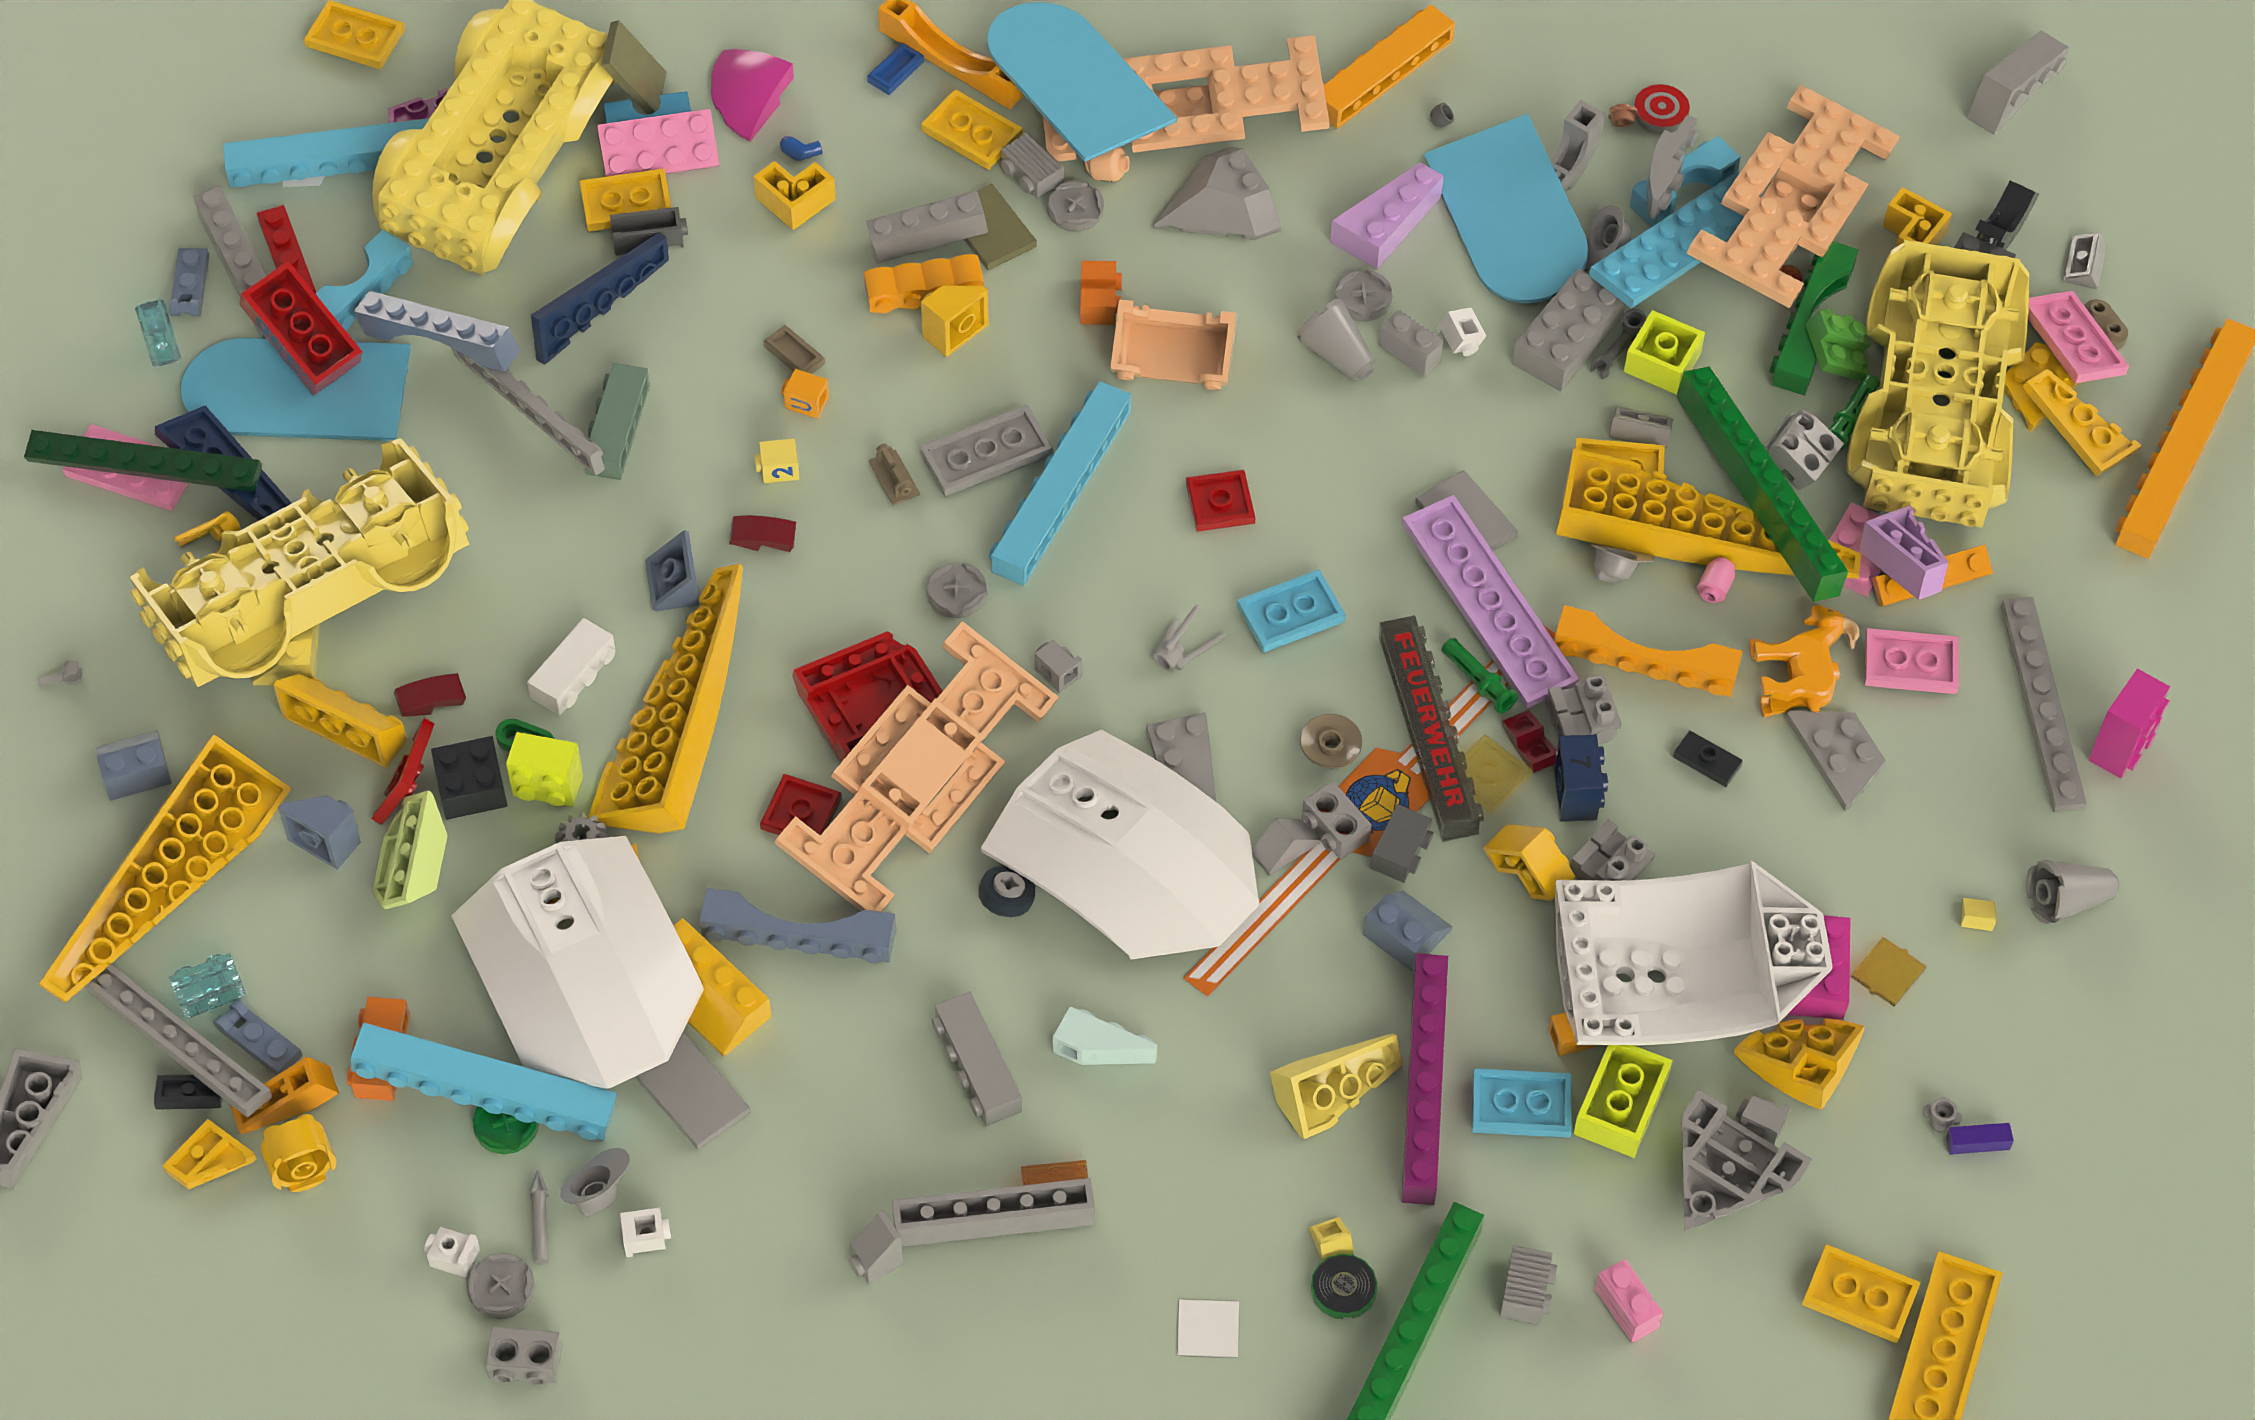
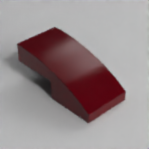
[729,515,796,552]
[394,673,466,717]
[1502,710,1557,773]

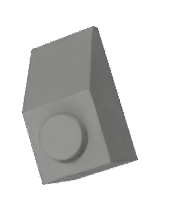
[849,1210,903,1284]

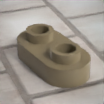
[2084,299,2128,350]

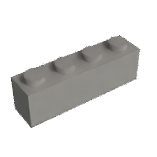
[866,190,988,263]
[932,991,1022,1126]

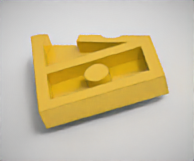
[162,1119,257,1190]

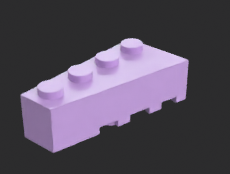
[1330,162,1444,269]

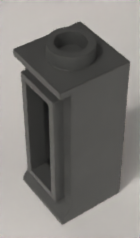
[610,207,688,255]

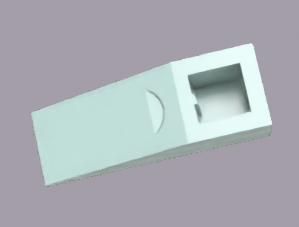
[1053,1007,1158,1065]

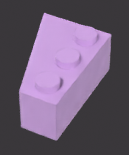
[1859,505,1948,600]

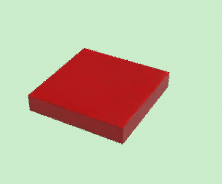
[1186,470,1256,532]
[760,774,842,836]

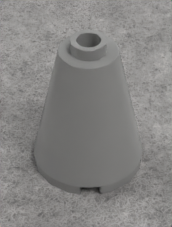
[1297,299,1375,380]
[2026,860,2119,924]

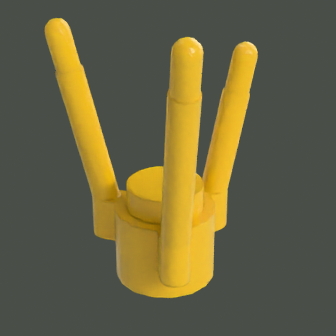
[174,511,241,554]

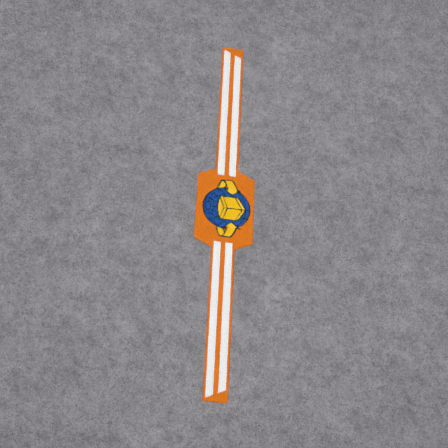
[1183,625,1556,997]

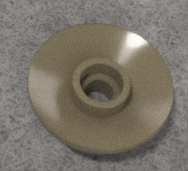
[1300,714,1362,768]

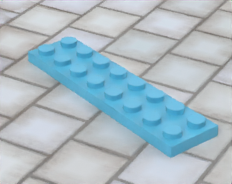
[1588,171,1765,309]

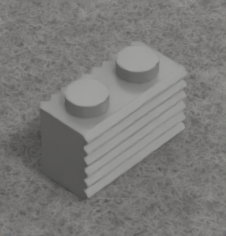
[1001,133,1064,199]
[1379,310,1443,377]
[1500,1245,1557,1325]

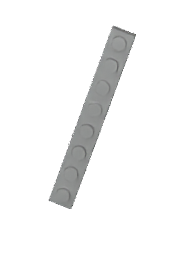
[451,347,605,476]
[2001,597,2087,812]
[84,964,272,1117]

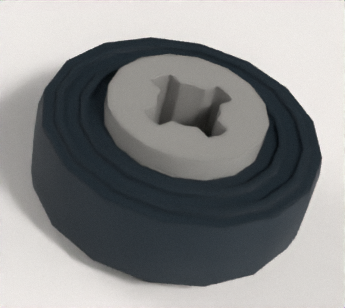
[979,866,1035,918]

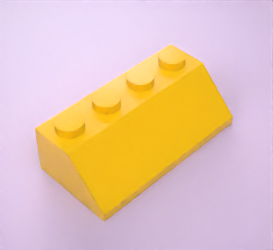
[273,674,407,768]
[673,918,771,1057]

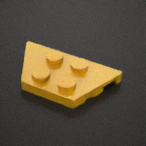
[2004,342,2078,432]

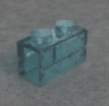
[135,299,182,368]
[168,953,247,1020]

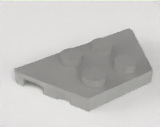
[1785,710,1886,811]

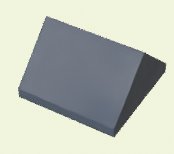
[645,530,699,611]

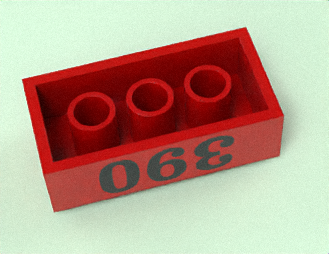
[240,261,363,396]

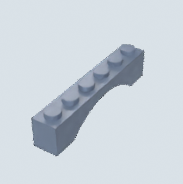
[354,291,520,372]
[699,888,896,963]

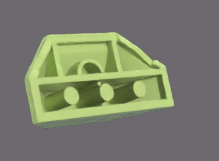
[372,790,448,909]

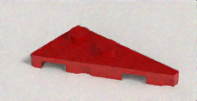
[371,718,435,825]

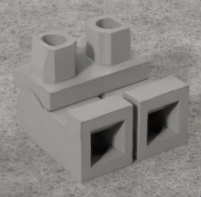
[1764,410,1844,490]
[1545,675,1622,745]
[1570,819,1655,881]

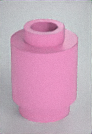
[1697,557,1735,603]

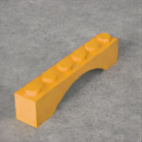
[878,0,1024,110]
[1554,605,1743,697]

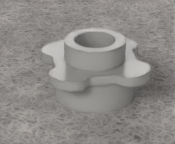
[1923,1097,1962,1133]

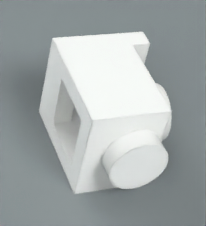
[1436,308,1486,356]
[620,1207,671,1257]
[424,1227,480,1278]

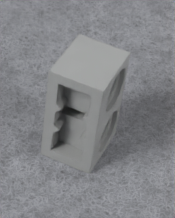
[1301,781,1372,859]
[485,1327,562,1386]

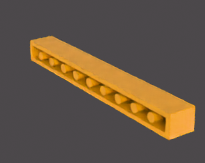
[2114,318,2255,559]

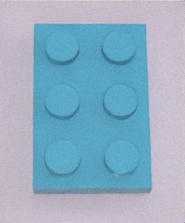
[1237,569,1346,653]
[1472,1069,1572,1138]

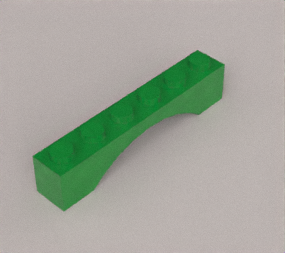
[1769,241,1859,396]

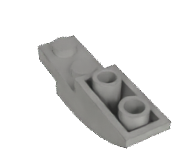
[1647,115,1698,219]

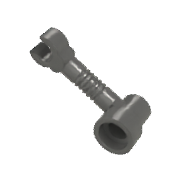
[1591,309,1646,379]

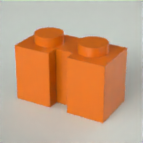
[1080,260,1122,325]

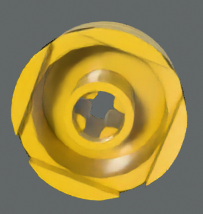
[260,1114,337,1192]

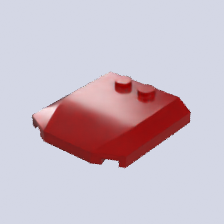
[792,631,943,763]

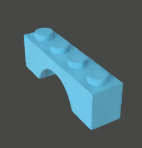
[1629,136,1741,227]
[316,230,413,330]

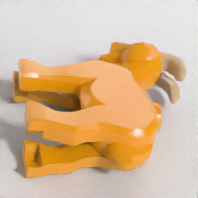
[1748,605,1860,717]

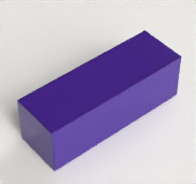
[1946,1123,2014,1155]

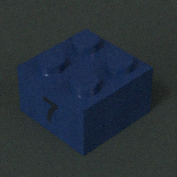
[1553,734,1608,822]

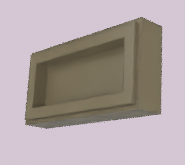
[764,325,825,374]

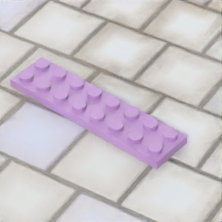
[1401,495,1580,709]

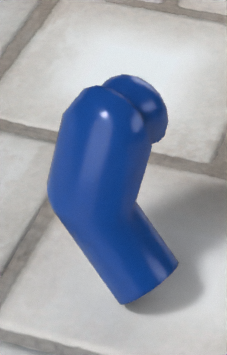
[780,136,823,161]

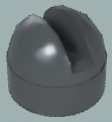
[1430,102,1454,128]

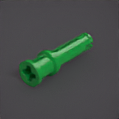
[1828,374,1880,450]
[1441,638,1518,714]

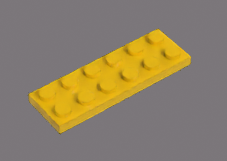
[1888,1251,2003,1420]

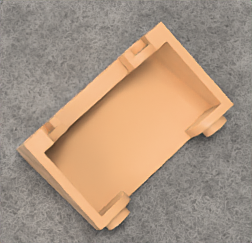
[1110,300,1237,390]

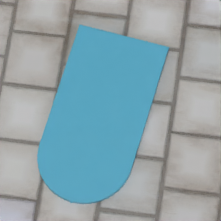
[987,2,1177,162]
[1424,113,1588,303]
[180,338,411,441]

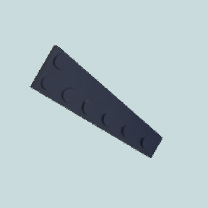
[531,233,669,365]
[155,405,292,521]

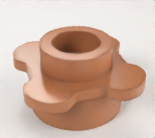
[1608,104,1637,127]

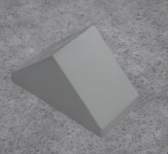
[1252,818,1320,876]

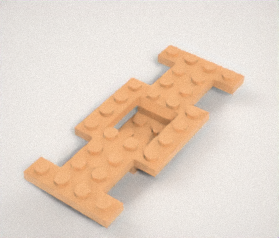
[1043,35,1329,162]
[1686,85,1900,308]
[775,621,1059,912]

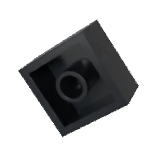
[431,736,508,820]

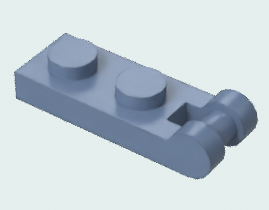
[169,248,210,316]
[213,999,303,1075]

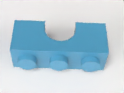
[603,91,691,124]

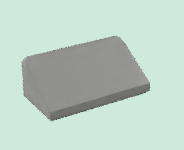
[2064,232,2107,288]
[1609,407,1674,449]

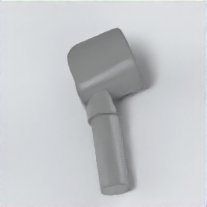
[38,660,82,687]

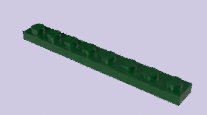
[24,430,262,492]

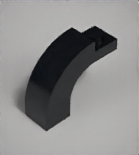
[1975,180,2039,250]

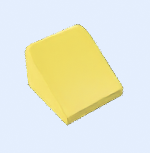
[1961,897,1996,931]
[1309,1217,1354,1260]

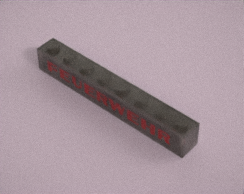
[1379,615,1484,842]

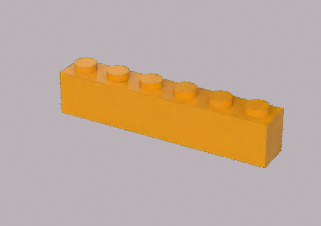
[1323,4,1455,129]

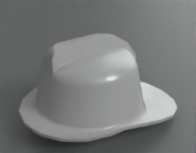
[1585,205,1632,270]
[1591,544,1655,583]
[560,1148,630,1217]

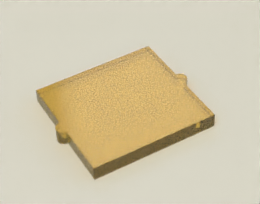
[1851,937,1927,1007]

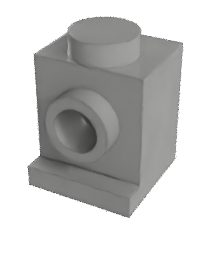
[1035,640,1082,693]
[1736,1095,1791,1145]

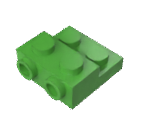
[1805,309,1871,381]

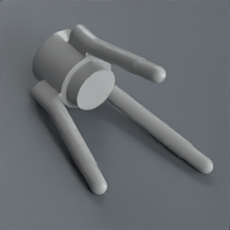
[1153,605,1225,671]

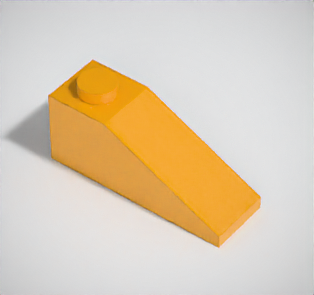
[231,1056,339,1134]

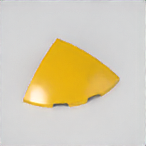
[1734,1018,1864,1110]

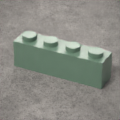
[585,363,650,480]

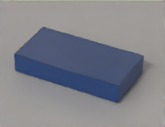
[867,42,924,95]

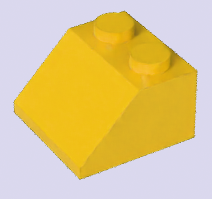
[921,285,989,357]

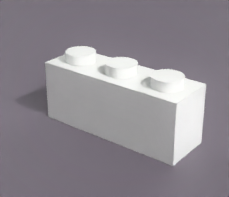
[527,618,616,716]

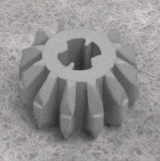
[555,812,609,843]

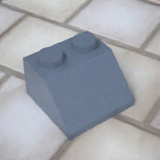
[96,730,172,801]
[278,795,361,870]
[1363,890,1452,972]

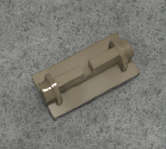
[869,444,920,506]

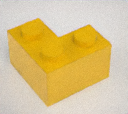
[753,161,836,230]
[1883,187,1952,248]
[1483,824,1576,901]

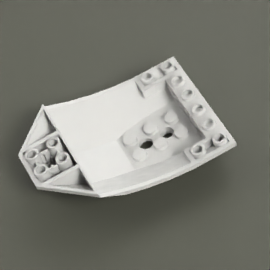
[981,729,1259,960]
[451,836,704,1089]
[1555,860,1833,1045]

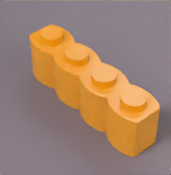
[864,254,984,313]

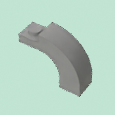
[1550,100,1604,191]

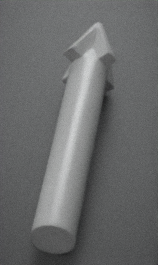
[529,1170,549,1265]

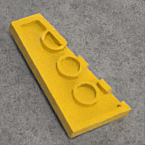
[2022,369,2142,477]

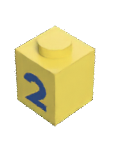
[755,438,799,483]

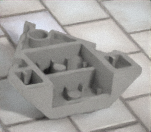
[1153,147,1281,240]
[1682,1090,1812,1232]

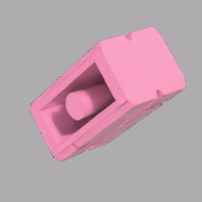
[1594,1259,1663,1343]

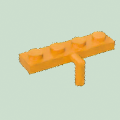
[1871,545,1993,607]

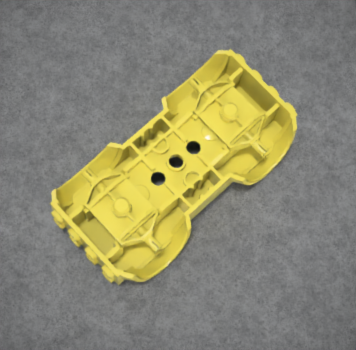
[372,0,616,275]
[1846,240,2029,528]
[129,438,469,687]

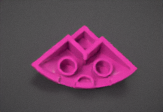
[711,49,794,142]

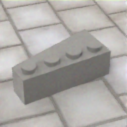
[1967,30,2069,135]
[0,1049,82,1189]

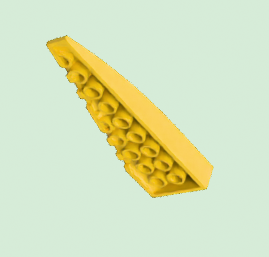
[1556,448,1862,579]
[588,564,743,834]
[38,734,292,1003]

